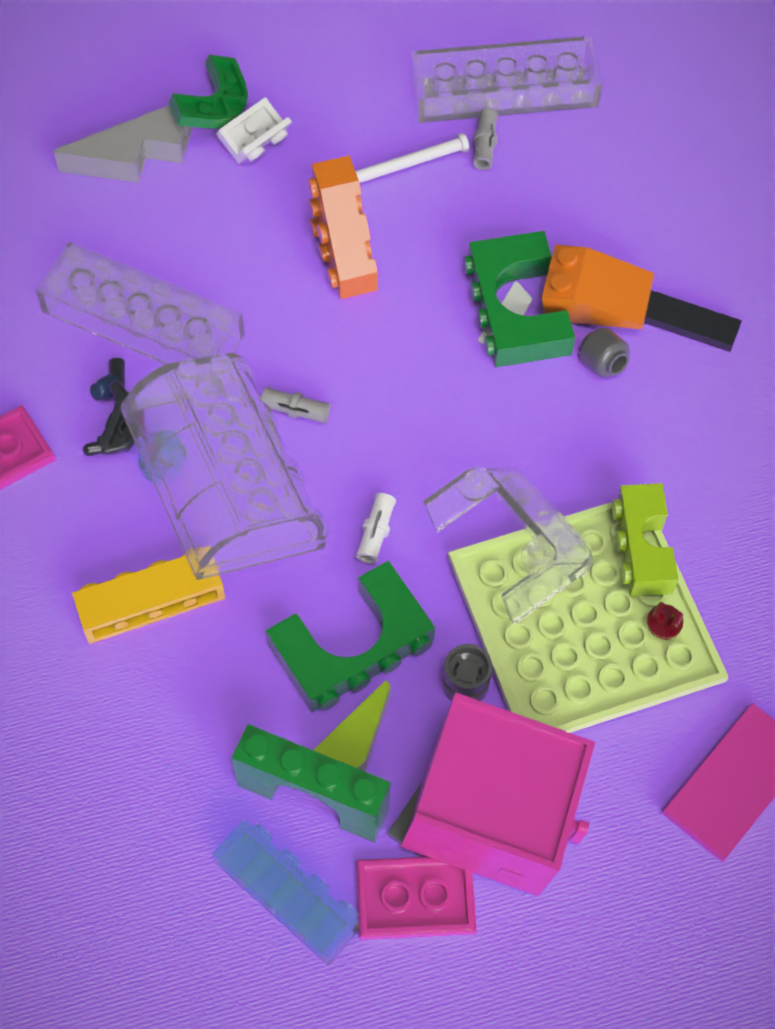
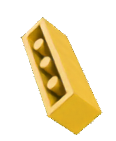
[72,548,225,644]

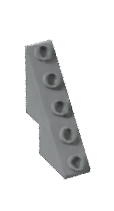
[54,105,193,183]

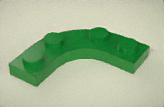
[168,55,248,129]

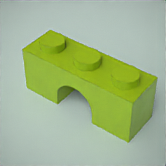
[612,483,678,597]

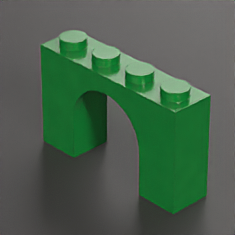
[463,231,575,368]
[265,560,435,713]
[231,724,391,843]

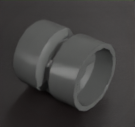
[442,644,492,701]

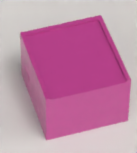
[400,693,596,896]

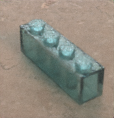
[212,820,359,966]

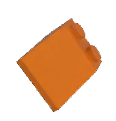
[542,244,654,329]

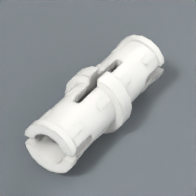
[355,493,396,564]

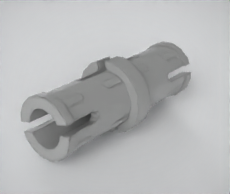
[473,108,498,170]
[260,387,331,424]

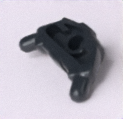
[82,381,145,456]

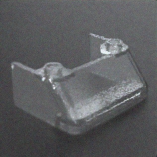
[423,467,593,624]

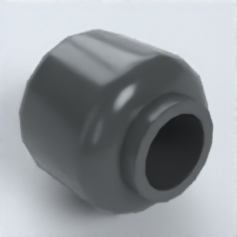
[580,328,630,377]

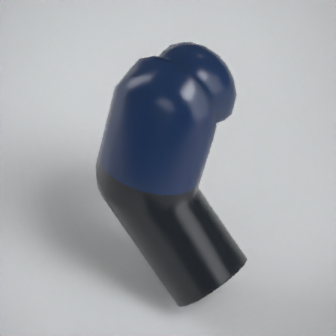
[90,358,125,401]

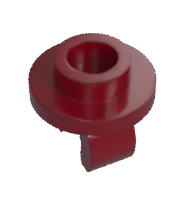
[647,602,684,640]

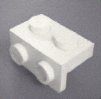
[216,97,292,164]

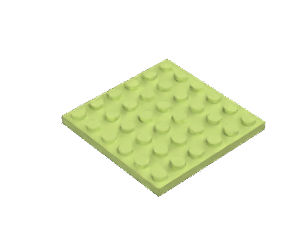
[448,502,729,733]

